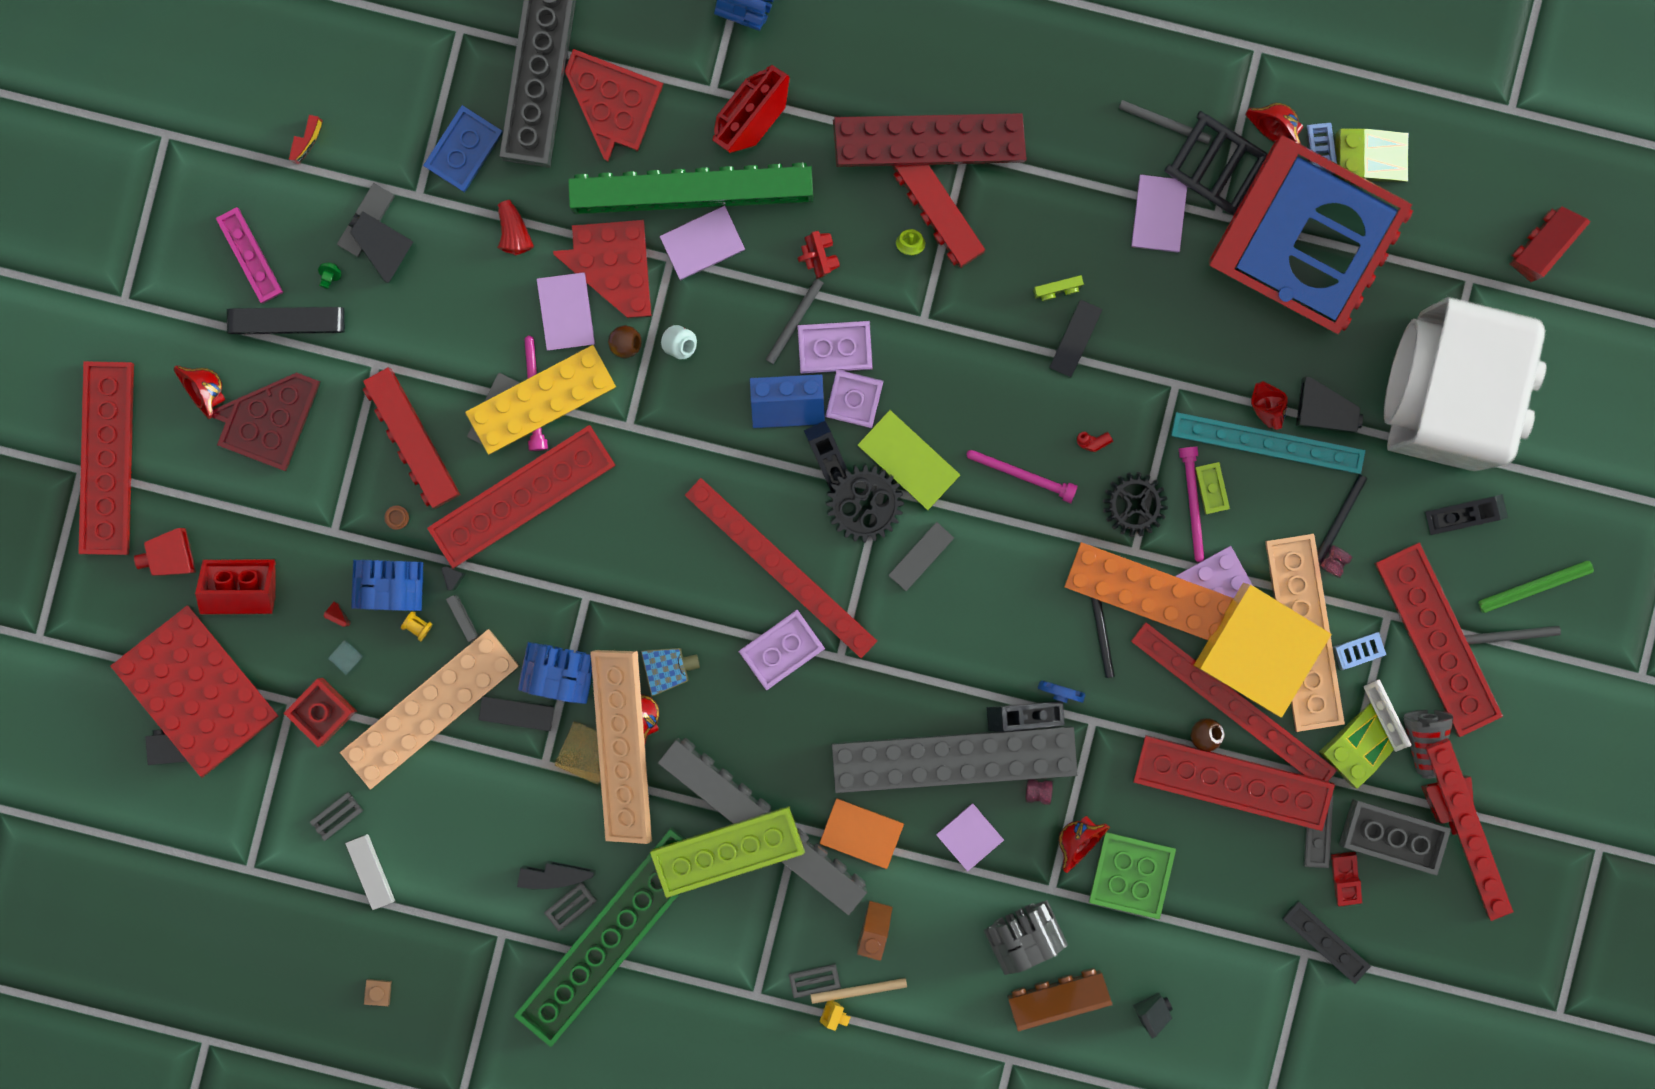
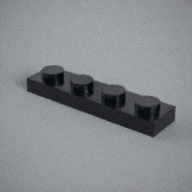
[1282,900,1371,984]

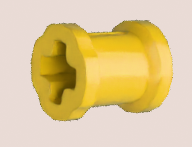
[401,611,433,642]

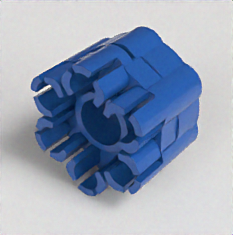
[714,0,774,31]
[351,560,424,611]
[518,642,592,704]

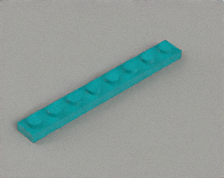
[1171,412,1366,474]

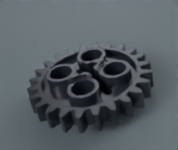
[825,464,904,543]

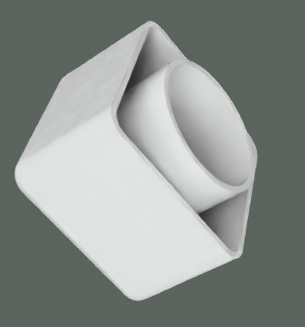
[1384,297,1546,471]

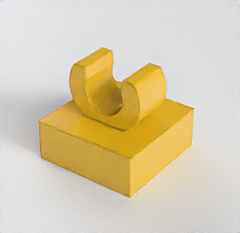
[819,1001,851,1031]

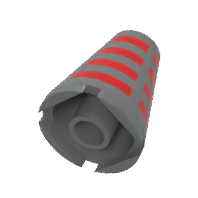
[1404,710,1453,779]

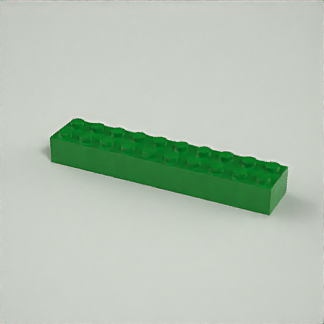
[568,163,813,215]
[514,827,686,1047]

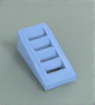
[1307,123,1337,174]
[1332,632,1386,670]

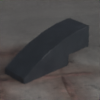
[1049,300,1103,378]
[517,861,596,889]

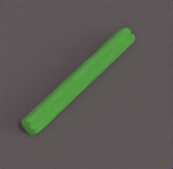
[1478,561,1594,613]

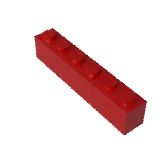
[892,165,985,269]
[363,367,461,509]

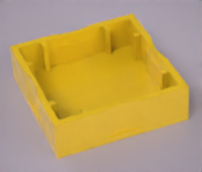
[1193,582,1332,718]

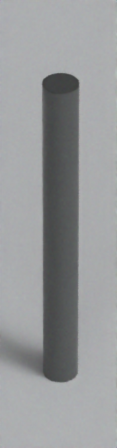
[1119,100,1211,144]
[765,278,824,364]
[1464,626,1561,645]

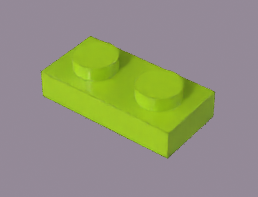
[1033,275,1084,301]
[1195,462,1230,515]

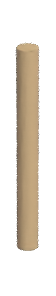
[810,978,907,1004]

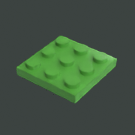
[1088,832,1176,920]

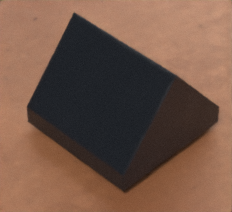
[442,566,466,591]

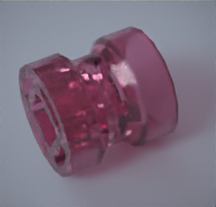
[1319,545,1353,578]
[1026,779,1053,805]

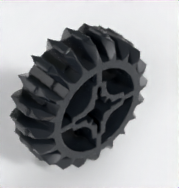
[1102,472,1168,537]

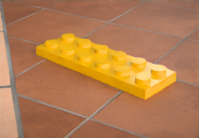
[465,345,616,455]

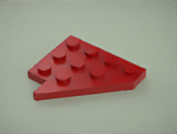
[565,49,664,162]
[553,220,652,318]

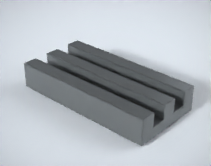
[446,595,479,642]
[310,792,364,841]
[544,882,597,931]
[789,963,841,998]

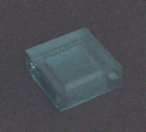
[328,640,364,674]

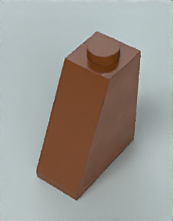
[857,900,893,961]

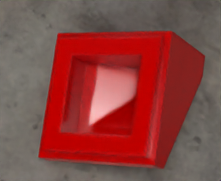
[323,602,350,627]

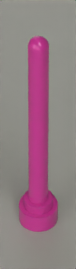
[524,336,548,451]
[1178,446,1204,562]
[966,450,1078,504]

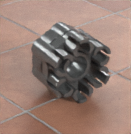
[984,900,1068,975]

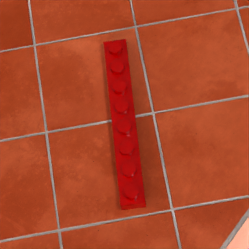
[1425,738,1513,921]

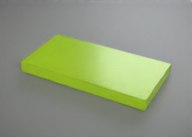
[857,410,960,510]

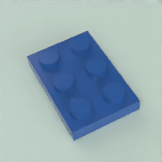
[423,105,503,193]

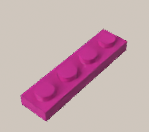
[216,207,284,304]

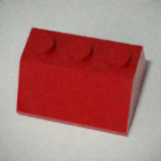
[1510,206,1591,282]
[195,559,276,614]

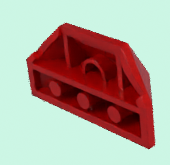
[712,65,790,153]

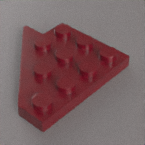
[212,372,321,471]

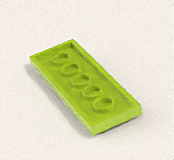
[650,806,805,898]

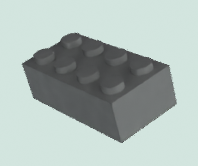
[1339,799,1451,875]

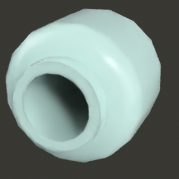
[661,325,697,359]

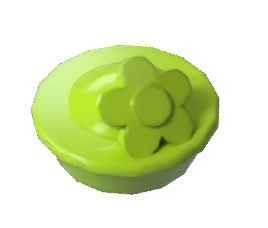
[896,229,926,256]

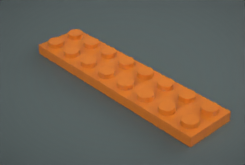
[1064,542,1233,640]

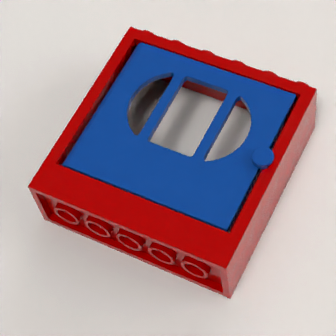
[1208,133,1413,335]

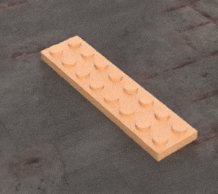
[1265,534,1345,732]
[340,629,519,790]
[591,650,652,844]

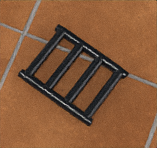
[1164,111,1268,216]

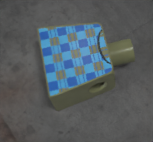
[641,648,700,696]

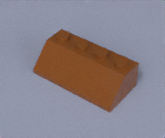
[1007,968,1112,1031]

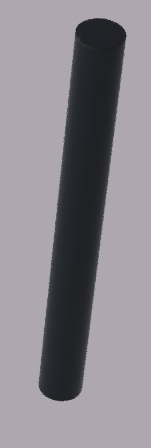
[1317,474,1367,563]
[1091,598,1115,678]

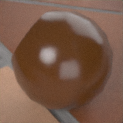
[608,325,641,359]
[1190,718,1224,752]

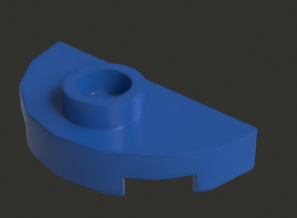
[1038,680,1086,703]

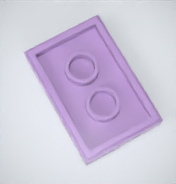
[1131,175,1187,253]
[660,206,745,280]
[537,272,595,351]
[798,321,872,374]
[739,609,825,690]

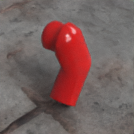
[1077,432,1113,452]

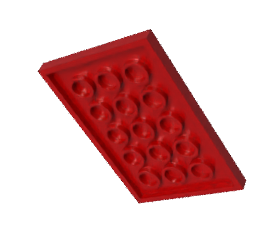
[110,605,279,778]

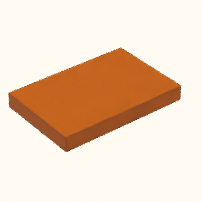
[819,798,904,869]

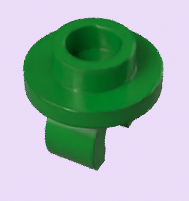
[318,262,342,289]

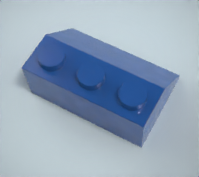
[750,375,825,428]

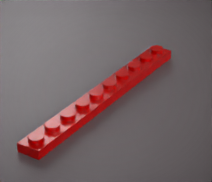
[685,478,877,658]
[1131,622,1337,782]

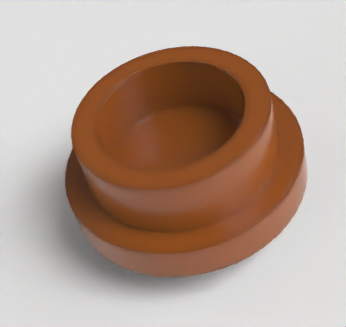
[385,506,409,530]

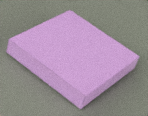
[825,370,883,428]
[936,803,1004,871]

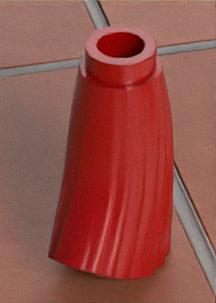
[497,200,534,256]

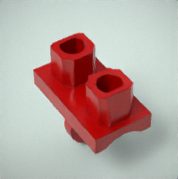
[797,231,840,279]

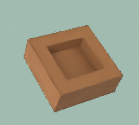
[364,979,392,1006]

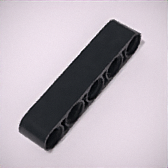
[227,307,345,335]

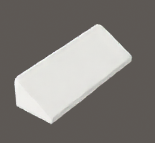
[1363,679,1411,752]
[345,834,395,910]

